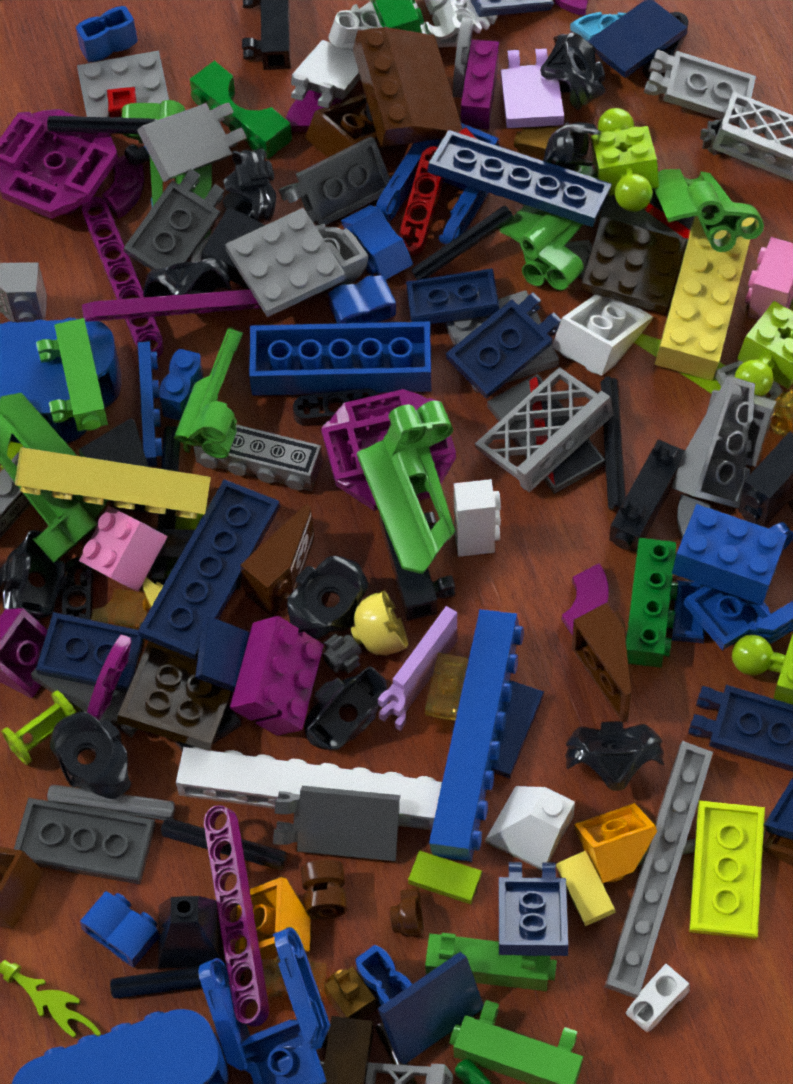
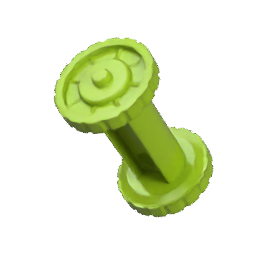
[1,690,77,765]

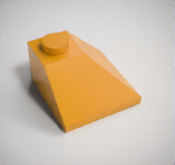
[574,803,657,883]
[235,877,311,959]

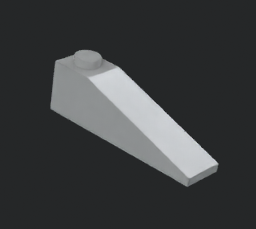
[672,375,755,508]

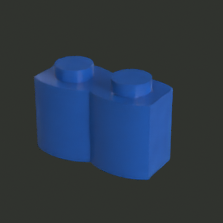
[75,6,138,62]
[328,275,396,324]
[159,349,204,421]
[80,891,159,968]
[356,945,412,1007]

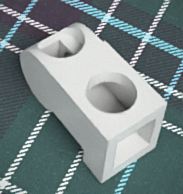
[626,964,690,1033]

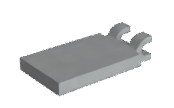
[291,40,361,108]
[644,49,756,124]
[137,102,247,182]

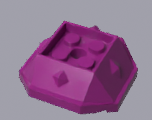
[0,109,118,219]
[321,389,456,511]

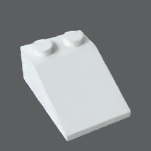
[552,294,653,376]

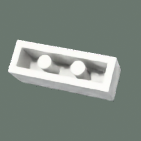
[454,479,501,557]

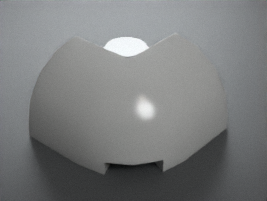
[315,223,368,293]

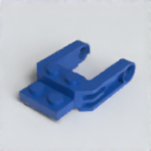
[376,123,499,245]
[684,522,793,651]
[198,927,330,1084]

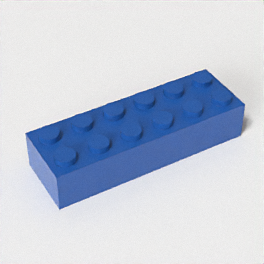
[249,321,432,395]

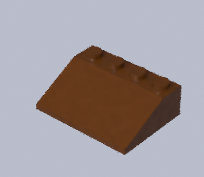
[353,27,462,148]

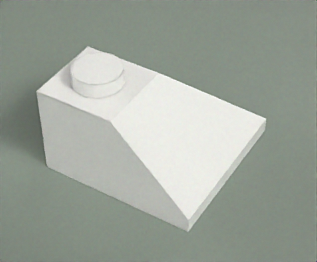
[485,786,575,870]

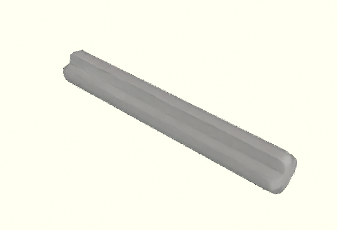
[47,784,176,820]

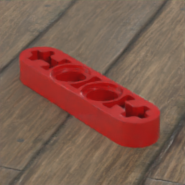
[398,146,444,256]

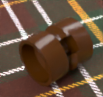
[301,859,348,920]

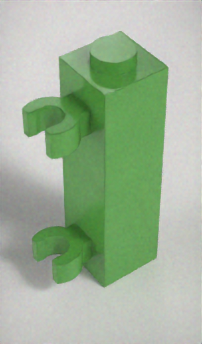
[36,318,108,431]
[425,932,557,991]
[449,1000,583,1084]

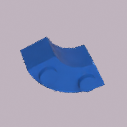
[341,205,414,280]

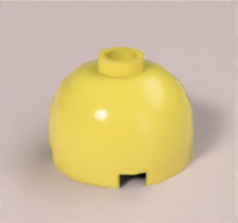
[351,590,408,656]

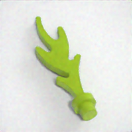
[0,960,101,1038]

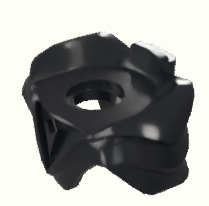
[540,31,606,110]
[543,122,602,173]
[223,149,276,224]
[143,258,231,298]
[0,530,68,621]
[287,556,369,639]
[304,667,387,750]
[50,711,131,799]
[565,721,664,791]

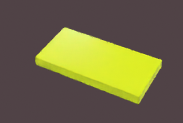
[689,801,765,939]

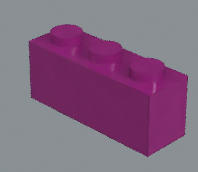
[461,39,499,129]

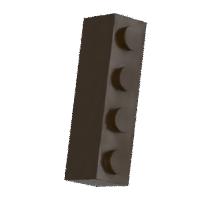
[320,1016,374,1084]

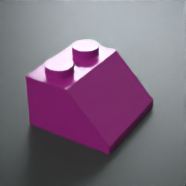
[0,608,48,698]

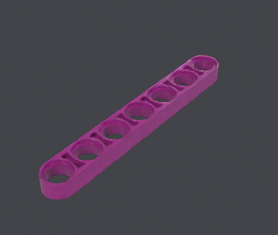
[82,197,164,358]
[82,290,261,322]
[204,805,269,1027]

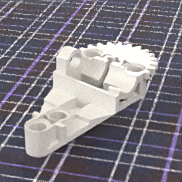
[329,0,498,49]

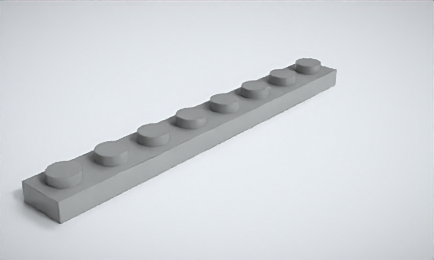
[604,741,713,999]

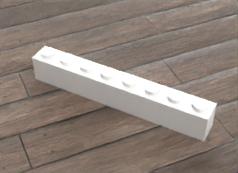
[176,746,442,830]

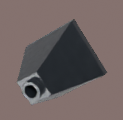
[79,418,148,512]
[158,896,226,971]

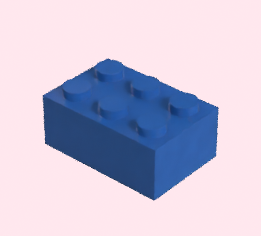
[672,504,787,605]

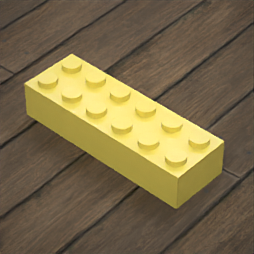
[654,216,755,381]
[15,447,211,519]

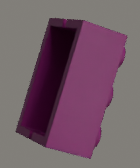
[230,616,324,736]

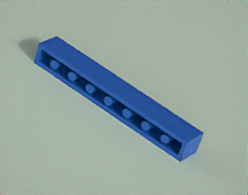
[429,609,524,862]

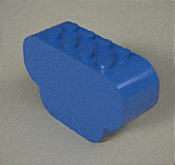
[0,318,122,443]
[12,1009,229,1084]

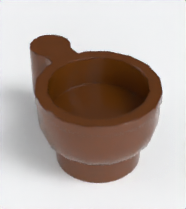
[390,888,424,936]

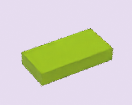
[408,850,482,904]

